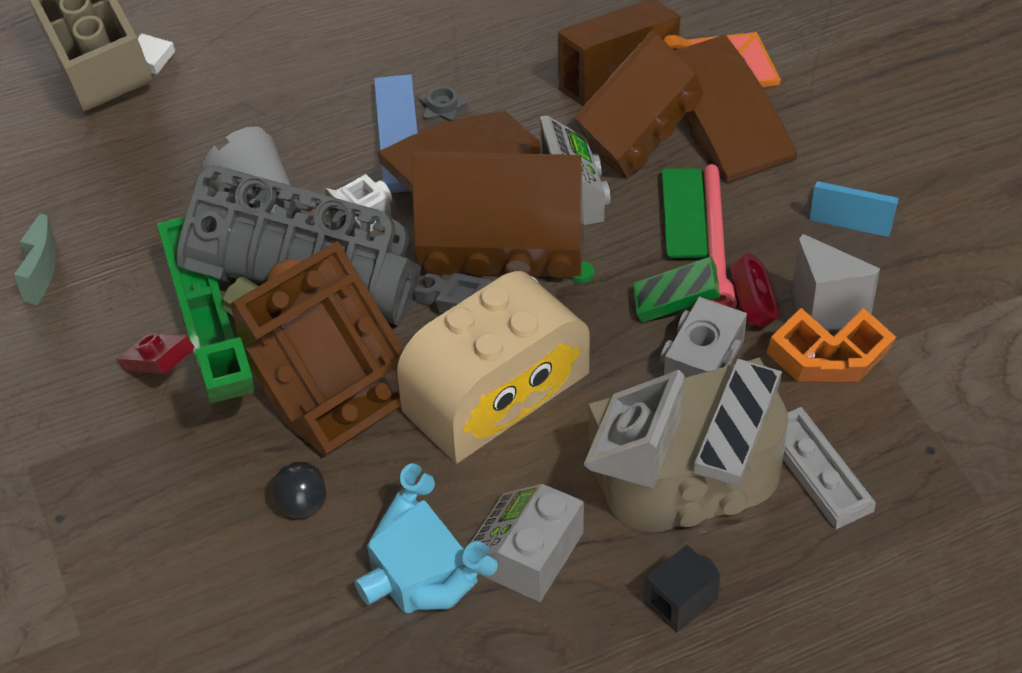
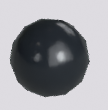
[270,462,327,519]

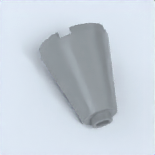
[201,127,302,219]

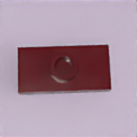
[116,333,195,374]

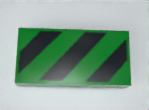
[634,257,721,323]

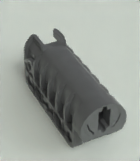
[177,166,421,325]

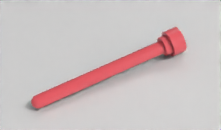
[703,164,737,309]

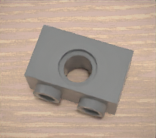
[660,297,747,378]

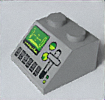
[540,116,611,225]
[469,484,584,602]

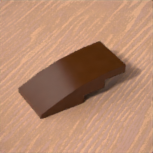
[674,34,797,182]
[378,111,541,194]

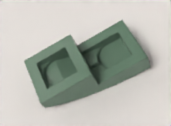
[14,213,57,306]

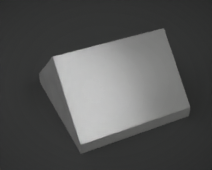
[792,234,880,336]
[583,370,685,488]

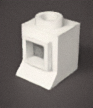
[325,174,392,237]

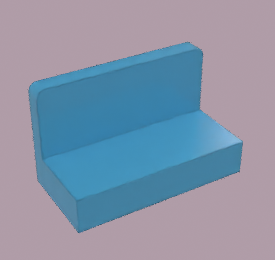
[810,182,899,237]

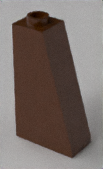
[558,0,680,106]

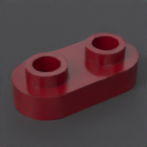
[730,253,780,328]

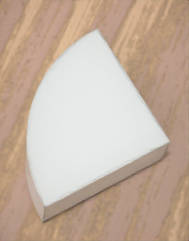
[138,33,175,75]

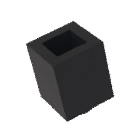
[644,545,720,632]

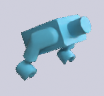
[354,463,497,613]

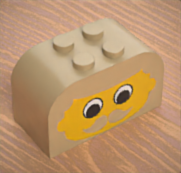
[397,271,590,464]

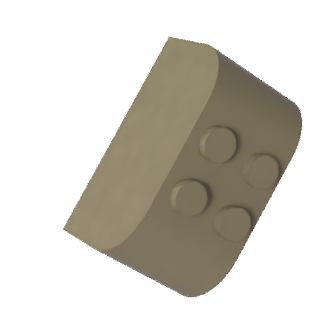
[28,0,153,112]
[588,358,788,532]

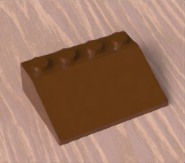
[412,151,584,278]

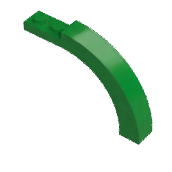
[157,216,254,405]

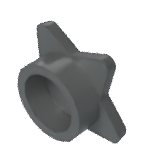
[420,86,468,122]

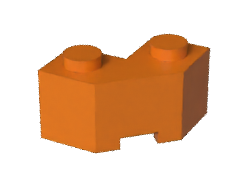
[766,308,896,382]

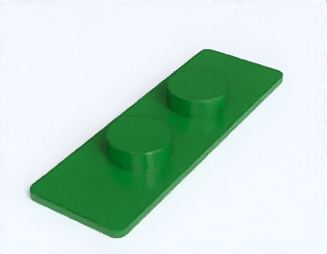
[662,168,708,258]

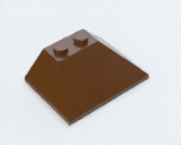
[231,241,404,455]

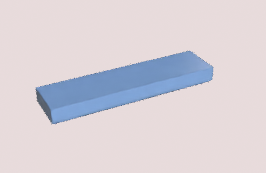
[374,75,418,193]

